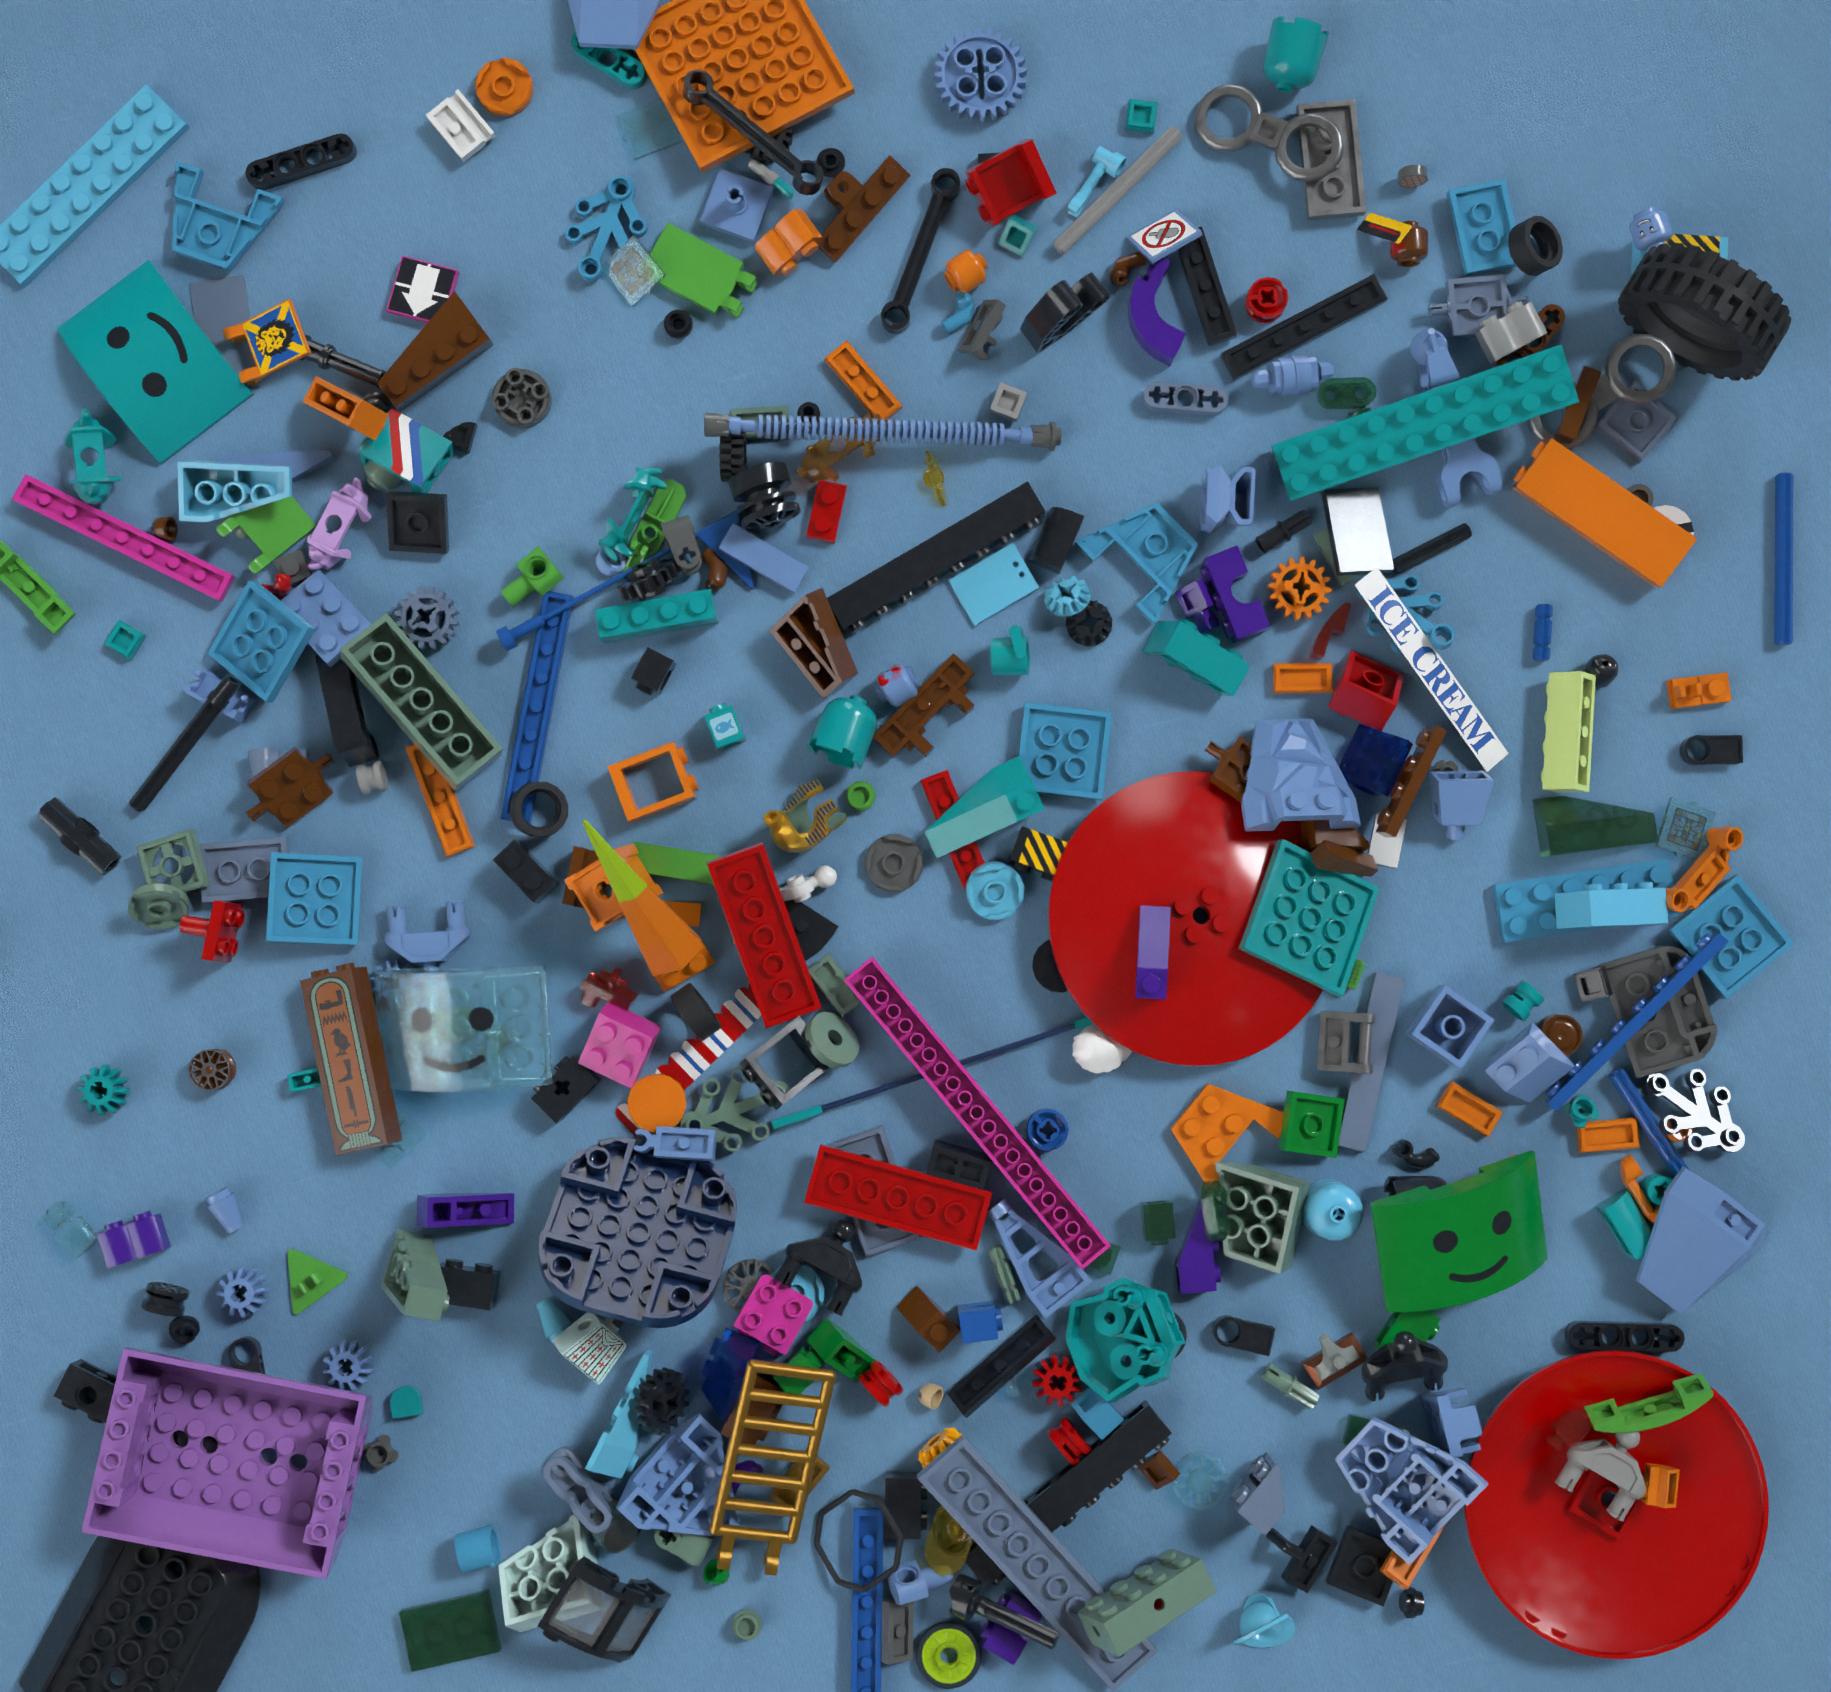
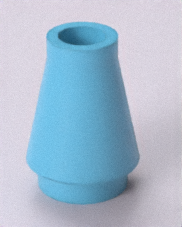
[536,1297,572,1344]

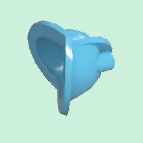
[1233,1594,1296,1648]

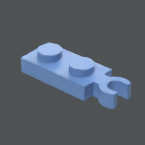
[634,1126,717,1161]

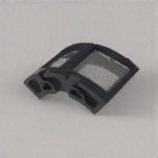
[537,1556,671,1663]

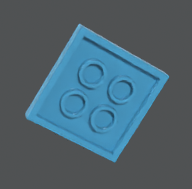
[207,580,315,703]
[1018,702,1112,800]
[266,852,362,945]
[1667,875,1795,999]

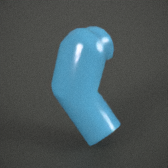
[941,292,974,334]

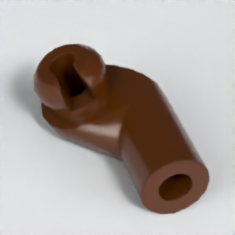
[1110,251,1145,287]
[701,548,728,592]

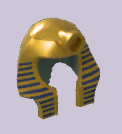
[763,779,847,853]

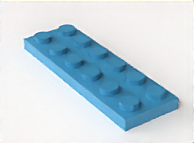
[1492,858,1679,943]

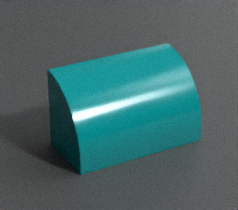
[1596,1188,1652,1260]

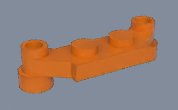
[1666,826,1743,912]

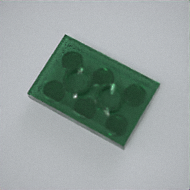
[399,1589,502,1672]

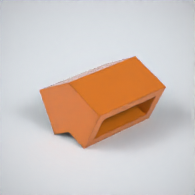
[1641,1463,1680,1508]

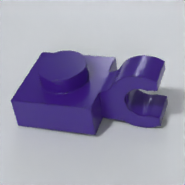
[1175,579,1220,634]

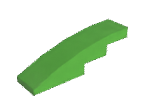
[632,842,722,885]

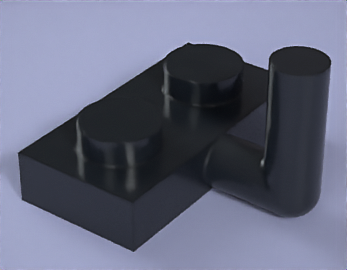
[1266,1525,1339,1593]

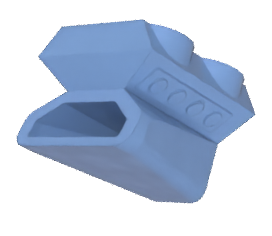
[1199,465,1256,535]

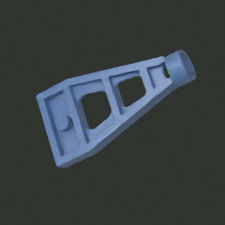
[987,1197,1092,1319]

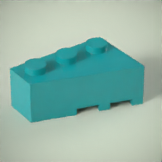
[1142,619,1251,696]

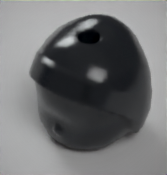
[1585,654,1618,688]

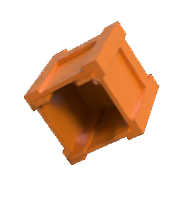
[564,843,664,932]

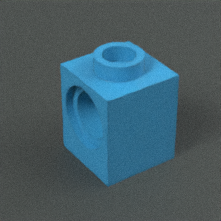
[1071,1387,1124,1440]

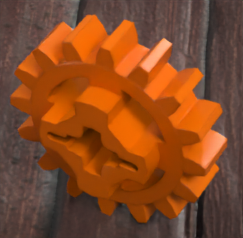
[1267,556,1332,621]

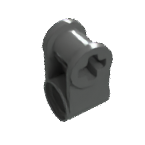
[661,515,702,575]

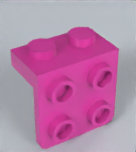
[733,1274,813,1357]

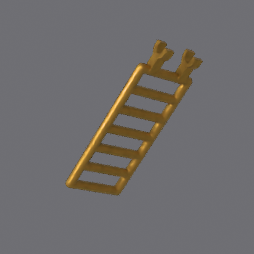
[709,1359,836,1576]

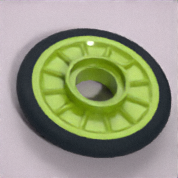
[916,1621,982,1689]

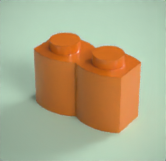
[754,209,823,276]

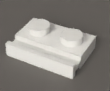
[426,89,496,162]

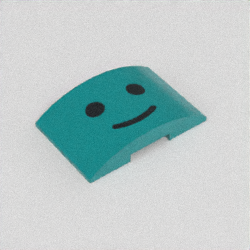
[57,260,254,465]

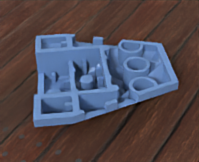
[1241,719,1361,831]
[1335,1417,1488,1565]

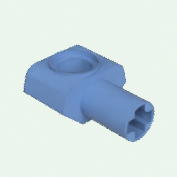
[886,1559,953,1605]

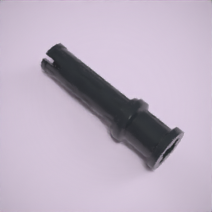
[300,334,386,388]

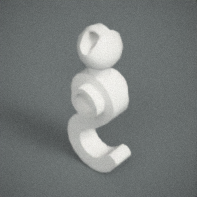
[779,865,837,903]

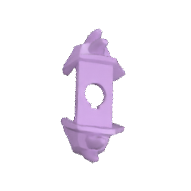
[307,477,372,570]

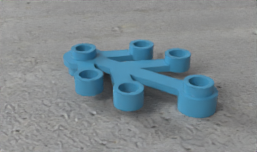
[565,175,648,282]
[1355,574,1455,653]

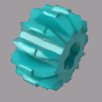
[76,1065,131,1115]

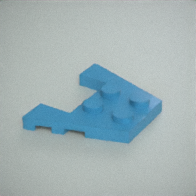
[172,161,285,272]
[1075,502,1198,625]

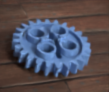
[934,27,1027,123]

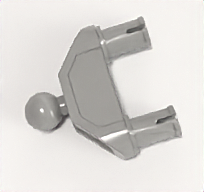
[1555,1431,1646,1522]

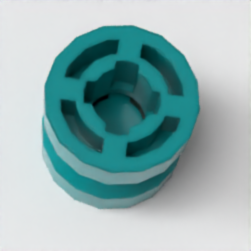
[1502,980,1544,1022]

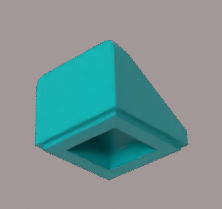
[998,215,1038,257]

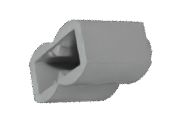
[1474,301,1547,364]

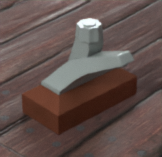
[1301,1332,1368,1390]

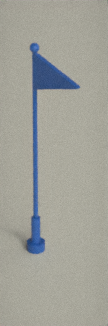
[496,505,754,651]

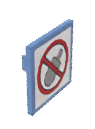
[1126,209,1203,264]

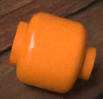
[943,250,988,293]

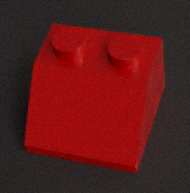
[1328,650,1404,731]

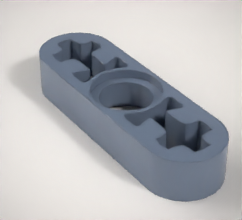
[1143,382,1228,416]

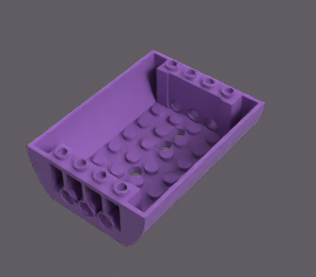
[81,1347,373,1579]

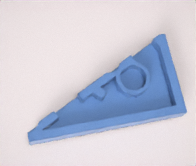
[217,449,335,483]

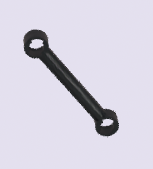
[683,70,824,195]
[881,168,960,334]

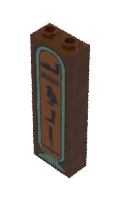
[300,963,402,1155]

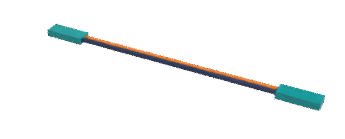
[771,1017,1093,1129]

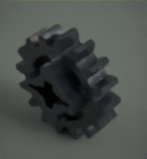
[617,558,680,601]
[633,1367,690,1436]

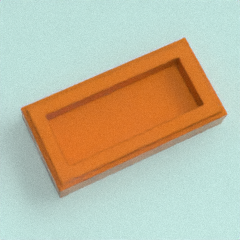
[1272,663,1333,694]
[1436,1081,1503,1138]
[1575,1117,1640,1153]

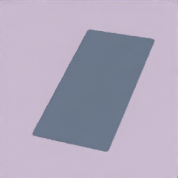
[189,275,256,374]

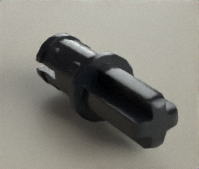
[1255,510,1312,554]

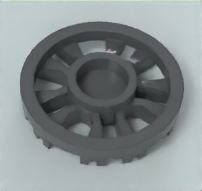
[723,1259,774,1313]

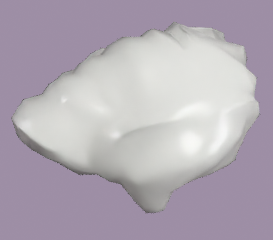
[1072,1024,1132,1074]

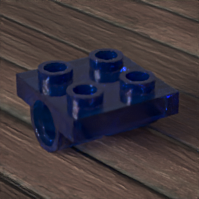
[1339,724,1413,797]

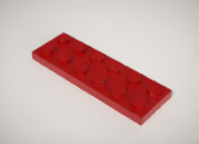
[706,842,822,1028]
[804,1144,992,1251]

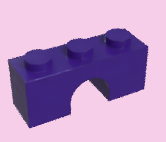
[1200,545,1270,643]

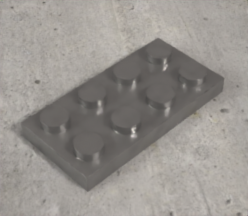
[1296,99,1367,220]

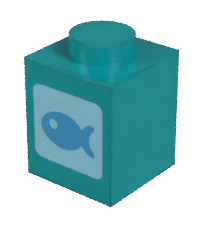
[704,703,746,751]

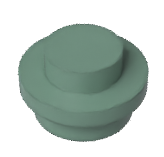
[732,1609,762,1640]

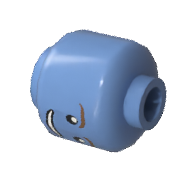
[1629,207,1673,251]

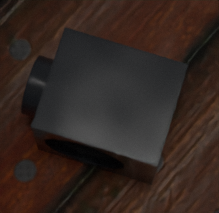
[631,647,677,696]

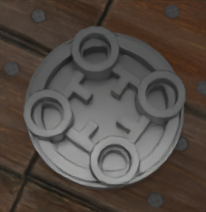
[492,368,552,428]

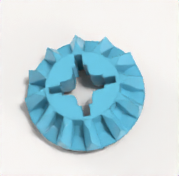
[1044,576,1091,617]

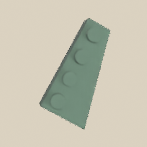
[381,1229,449,1321]

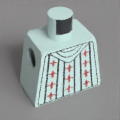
[552,1312,626,1385]

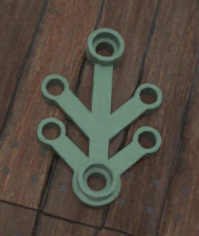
[680,1067,790,1152]

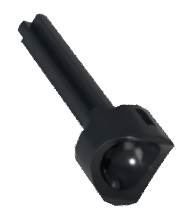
[949,1574,1060,1650]

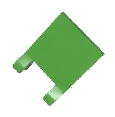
[216,496,317,574]

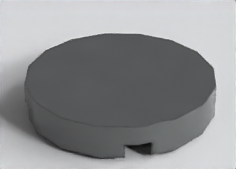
[865,834,923,892]

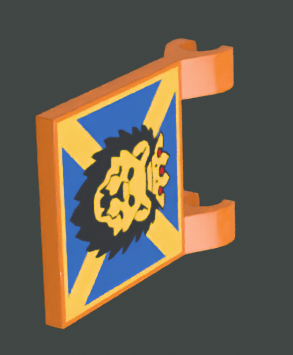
[223,299,311,386]

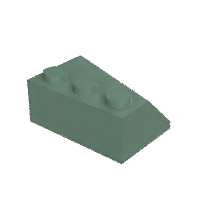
[1215,1161,1310,1274]

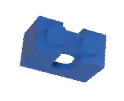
[958,1301,1003,1344]

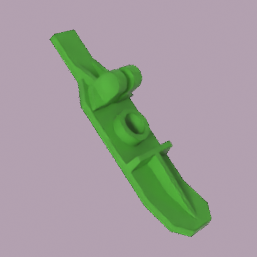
[618,479,687,583]

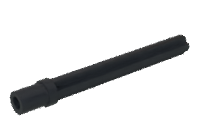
[129,674,241,812]

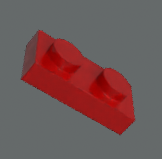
[806,479,847,544]

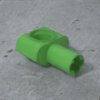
[500,546,564,607]

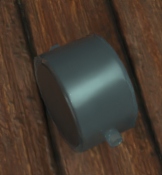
[590,1500,641,1553]

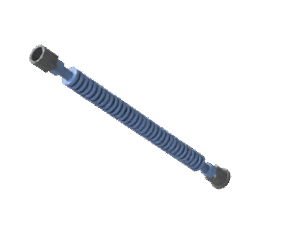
[704,413,1062,451]

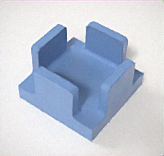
[1420,1388,1482,1457]

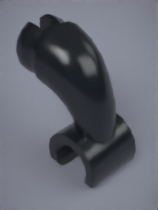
[1392,1139,1440,1169]

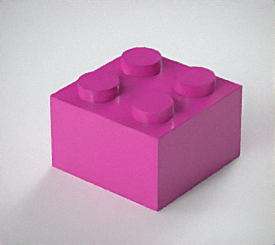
[578,1001,662,1088]

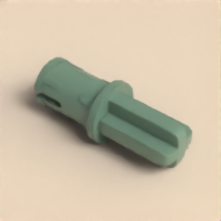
[1261,1363,1319,1410]

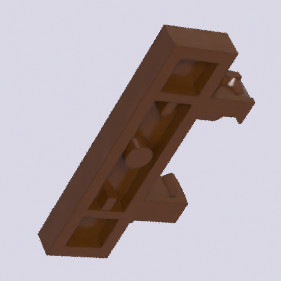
[873,653,975,758]

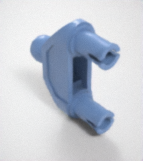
[385,900,470,988]

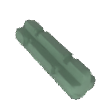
[988,1245,1020,1304]

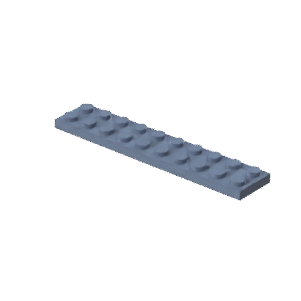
[917,1434,1158,1691]

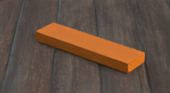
[406,744,476,857]

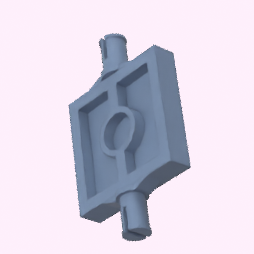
[1428,274,1529,339]

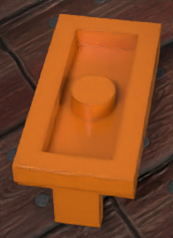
[1666,672,1732,709]

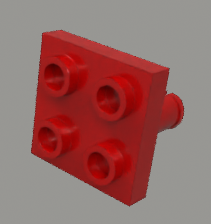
[179,900,245,962]

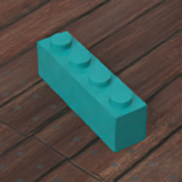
[595,589,719,643]

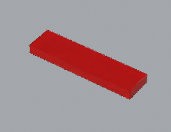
[920,769,985,889]

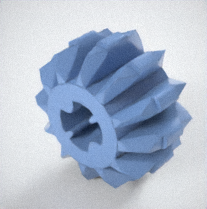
[216,1266,270,1318]
[323,1339,374,1391]

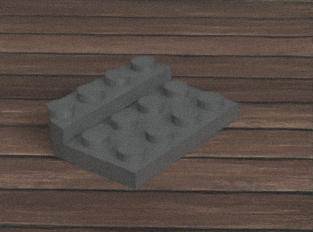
[1598,945,1717,1078]

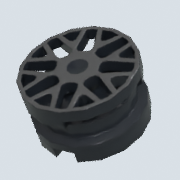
[142,1282,190,1317]

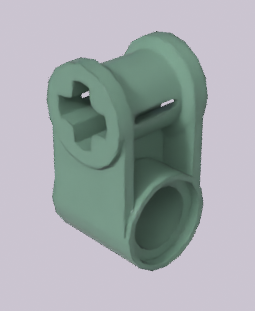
[654,1529,714,1566]

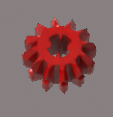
[1032,1354,1082,1407]

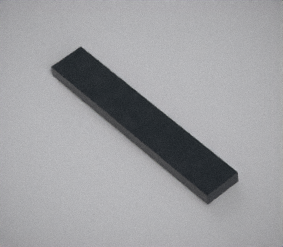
[1220,274,1388,380]

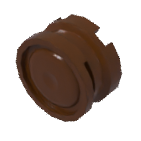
[1537,1014,1583,1056]

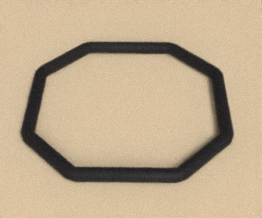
[814,1489,904,1592]

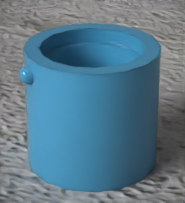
[455,1524,502,1573]

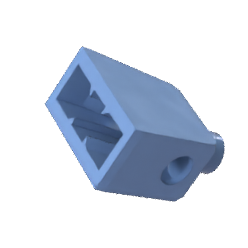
[1429,771,1494,840]

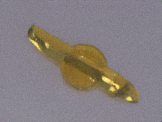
[923,450,948,506]

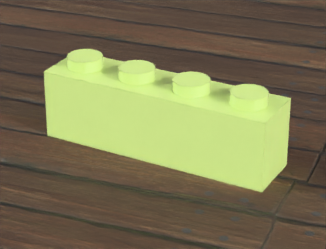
[1541,671,1596,793]

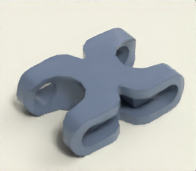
[543,1446,618,1533]

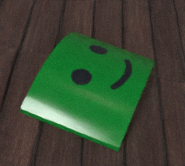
[1370,1150,1548,1312]

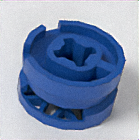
[1026,1108,1069,1151]

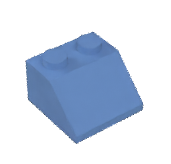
[1485,1022,1575,1103]

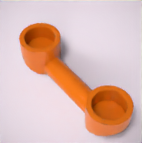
[1620,1154,1660,1224]

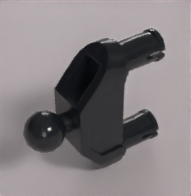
[774,1219,862,1317]
[1362,1331,1448,1401]

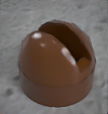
[151,517,178,540]

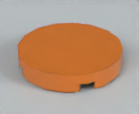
[475,58,534,117]
[627,1073,687,1133]

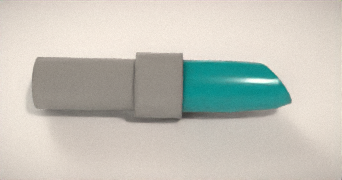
[748,158,794,199]

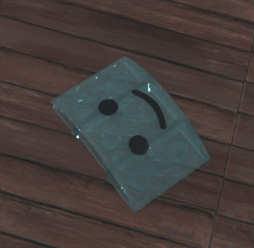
[374,965,553,1092]

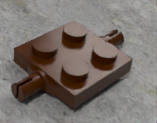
[1205,736,1252,803]
[246,747,335,828]

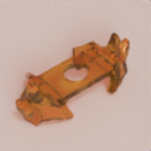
[795,413,881,483]

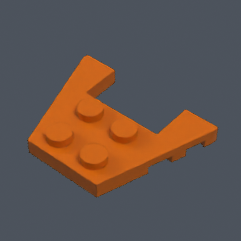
[1170,1083,1284,1207]

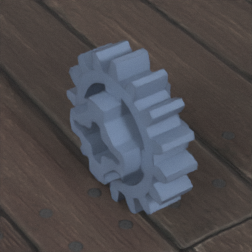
[394,586,460,651]

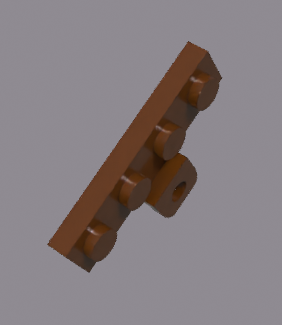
[817,155,911,263]
[1376,725,1447,837]

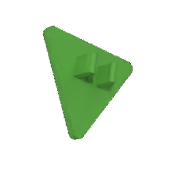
[287,1249,348,1314]

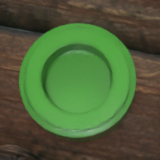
[846,781,876,811]

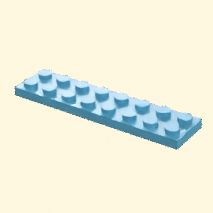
[0,84,190,287]

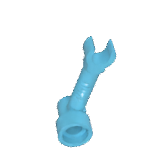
[1068,146,1127,218]

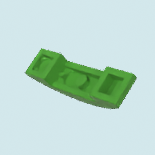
[0,539,76,635]
[1584,1373,1714,1433]

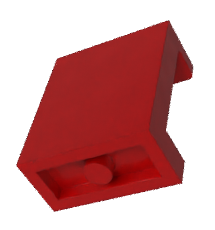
[965,139,1057,226]

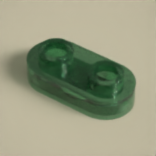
[1317,377,1377,409]
[1201,1181,1231,1242]

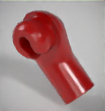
[261,574,292,600]

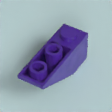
[1175,1198,1221,1294]

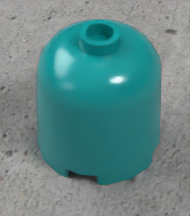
[1263,16,1329,93]
[807,695,877,770]

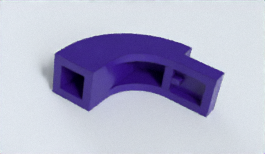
[1128,258,1186,366]

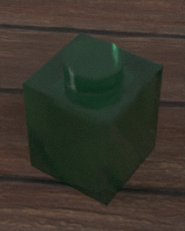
[1140,1200,1176,1245]

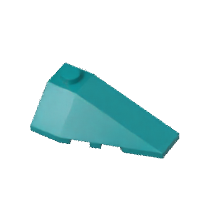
[925,756,1045,858]

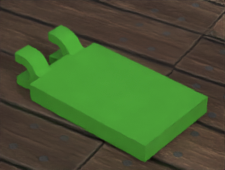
[640,223,758,318]

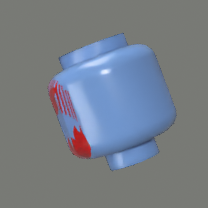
[875,664,920,707]

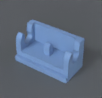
[183,669,257,723]

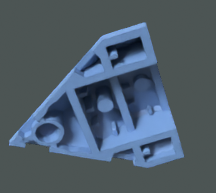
[616,1413,740,1539]

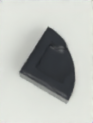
[443,422,478,453]

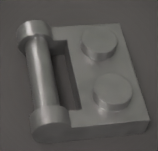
[1317,1011,1376,1074]

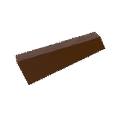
[1555,365,1602,442]
[1310,840,1378,877]

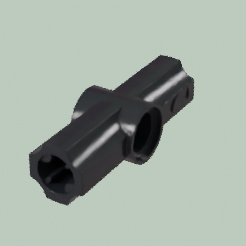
[37,797,122,875]

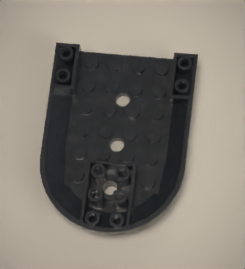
[19,1536,261,1692]

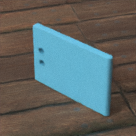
[948,543,1039,627]

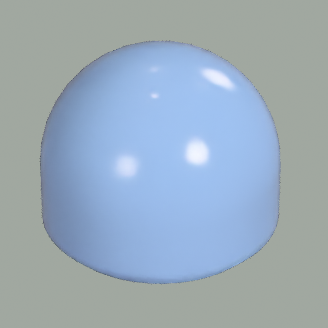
[596,548,627,576]

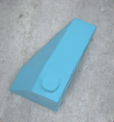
[177,460,292,522]
[585,1349,653,1478]

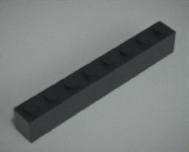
[827,481,1046,633]
[962,1400,1172,1588]

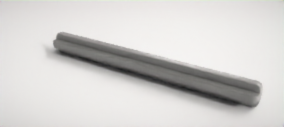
[1053,126,1182,255]

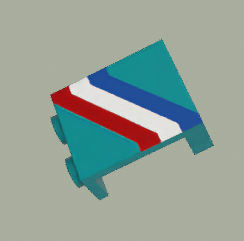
[359,408,454,493]

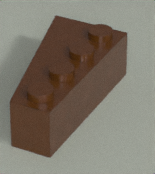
[377,291,493,412]

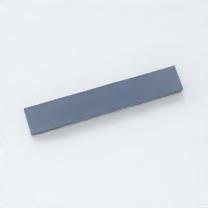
[1338,972,1405,1152]

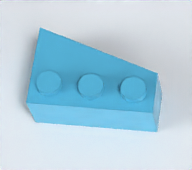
[1554,882,1668,929]

